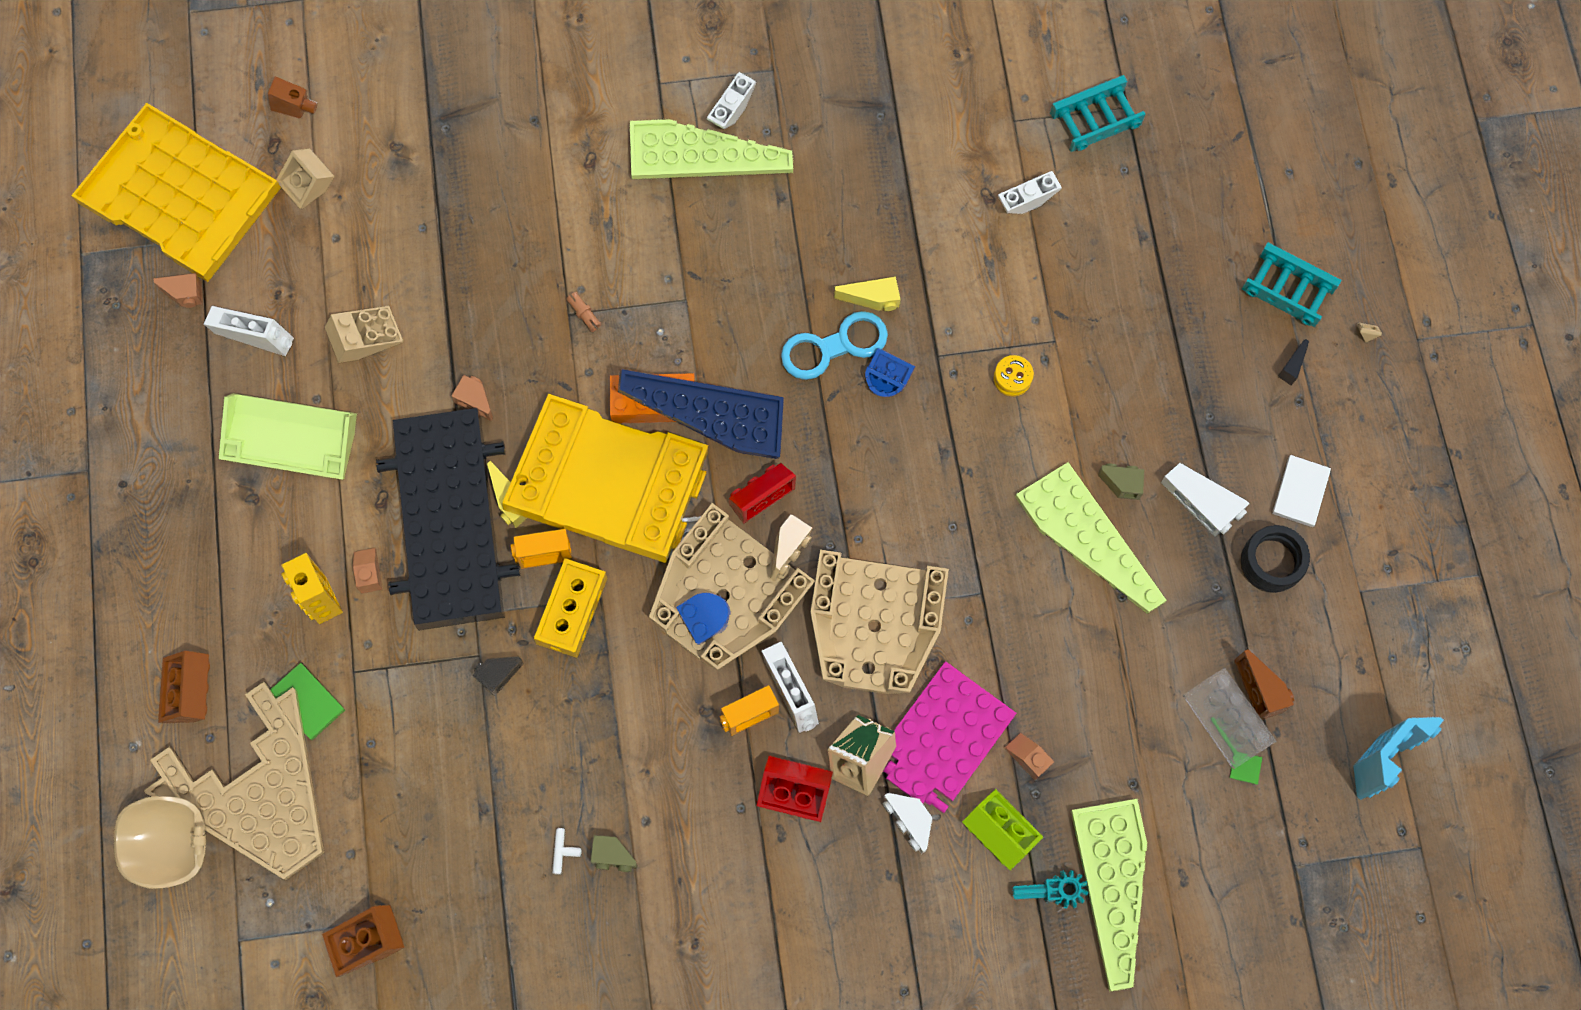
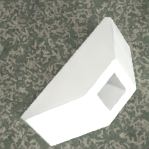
[707,72,756,129]
[998,171,1062,214]
[883,793,932,854]

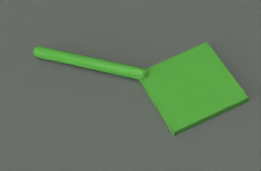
[1211,717,1262,785]

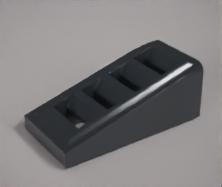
[1278,339,1309,385]

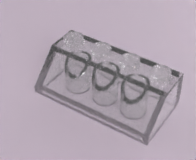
[1183,668,1277,769]

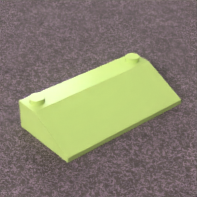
[219,393,357,480]

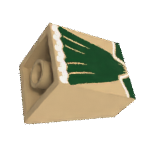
[828,715,896,796]

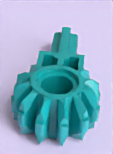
[1012,870,1088,909]

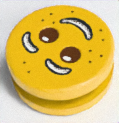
[993,355,1034,397]

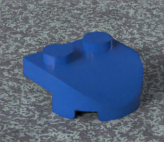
[865,348,916,397]
[676,593,731,645]

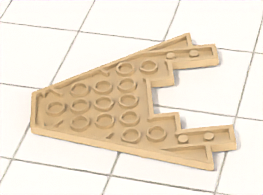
[144,682,324,880]

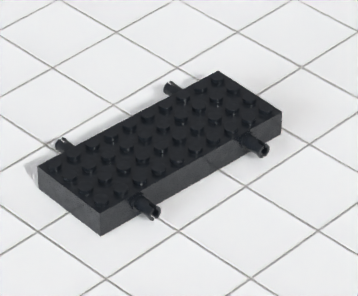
[376,408,521,631]

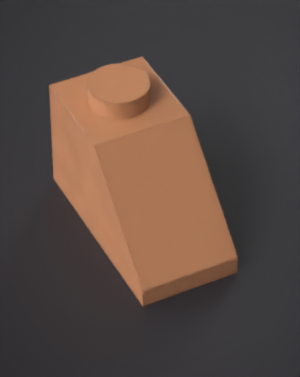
[154,273,203,308]
[452,375,493,421]
[353,548,383,594]
[1005,733,1054,780]

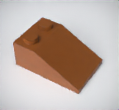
[1234,649,1294,721]
[322,905,405,977]

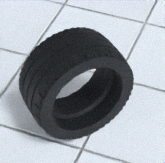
[1241,525,1310,593]

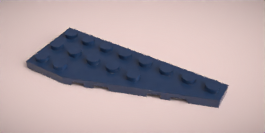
[618,369,784,459]

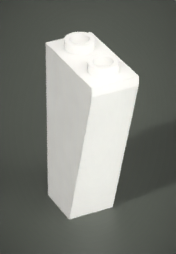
[204,306,294,356]
[1161,463,1249,536]
[762,642,819,733]

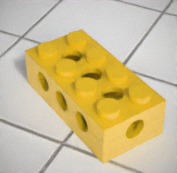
[281,553,343,624]
[534,558,608,658]

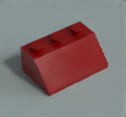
[729,463,796,524]
[757,756,833,822]

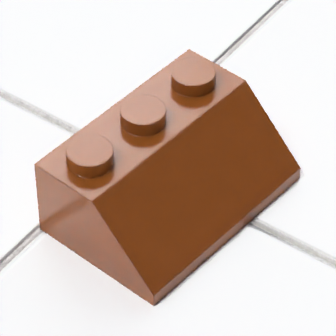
[158,651,210,723]

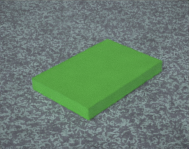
[271,663,345,740]

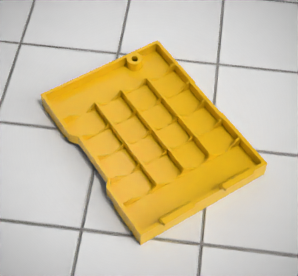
[71,103,281,282]
[502,394,708,563]

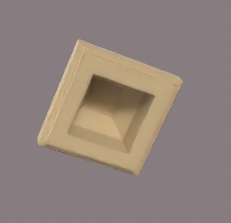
[1357,323,1382,342]

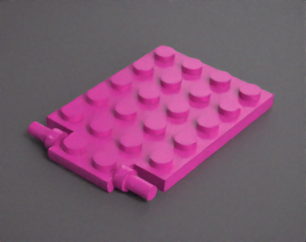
[884,661,1017,813]

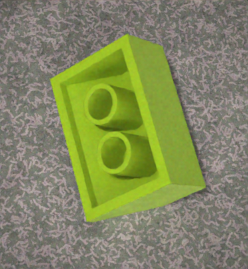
[962,789,1043,871]

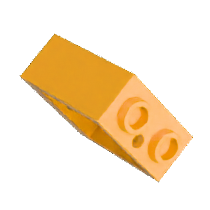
[511,529,573,569]
[719,685,779,736]

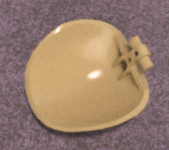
[114,796,206,888]

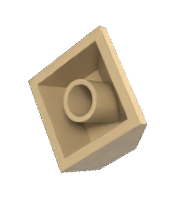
[276,149,334,209]

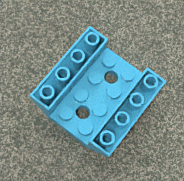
[1353,717,1444,800]

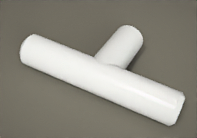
[552,828,581,874]

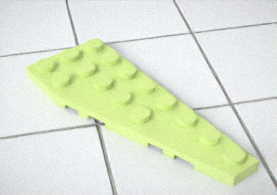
[630,119,793,179]
[1015,462,1167,614]
[1071,799,1147,992]

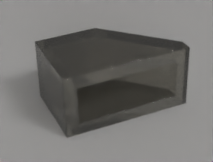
[472,656,524,696]

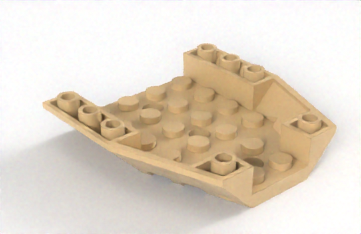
[649,503,815,670]
[811,550,949,694]

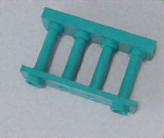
[1050,75,1146,152]
[1242,242,1342,327]

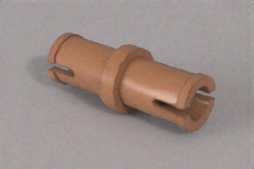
[566,292,601,332]

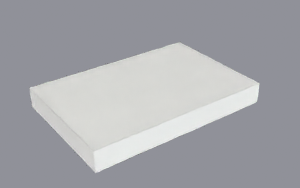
[1272,455,1331,527]

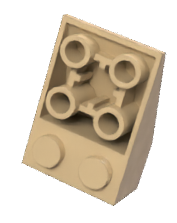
[325,306,403,363]

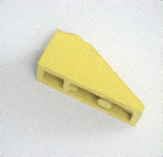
[834,277,900,311]
[487,461,527,528]

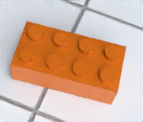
[610,373,695,423]

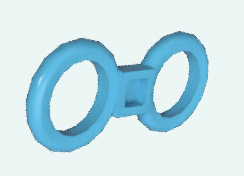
[781,311,888,380]

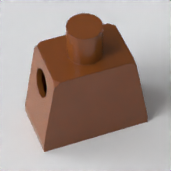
[268,76,318,118]

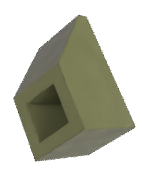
[1098,463,1144,500]
[591,835,638,872]

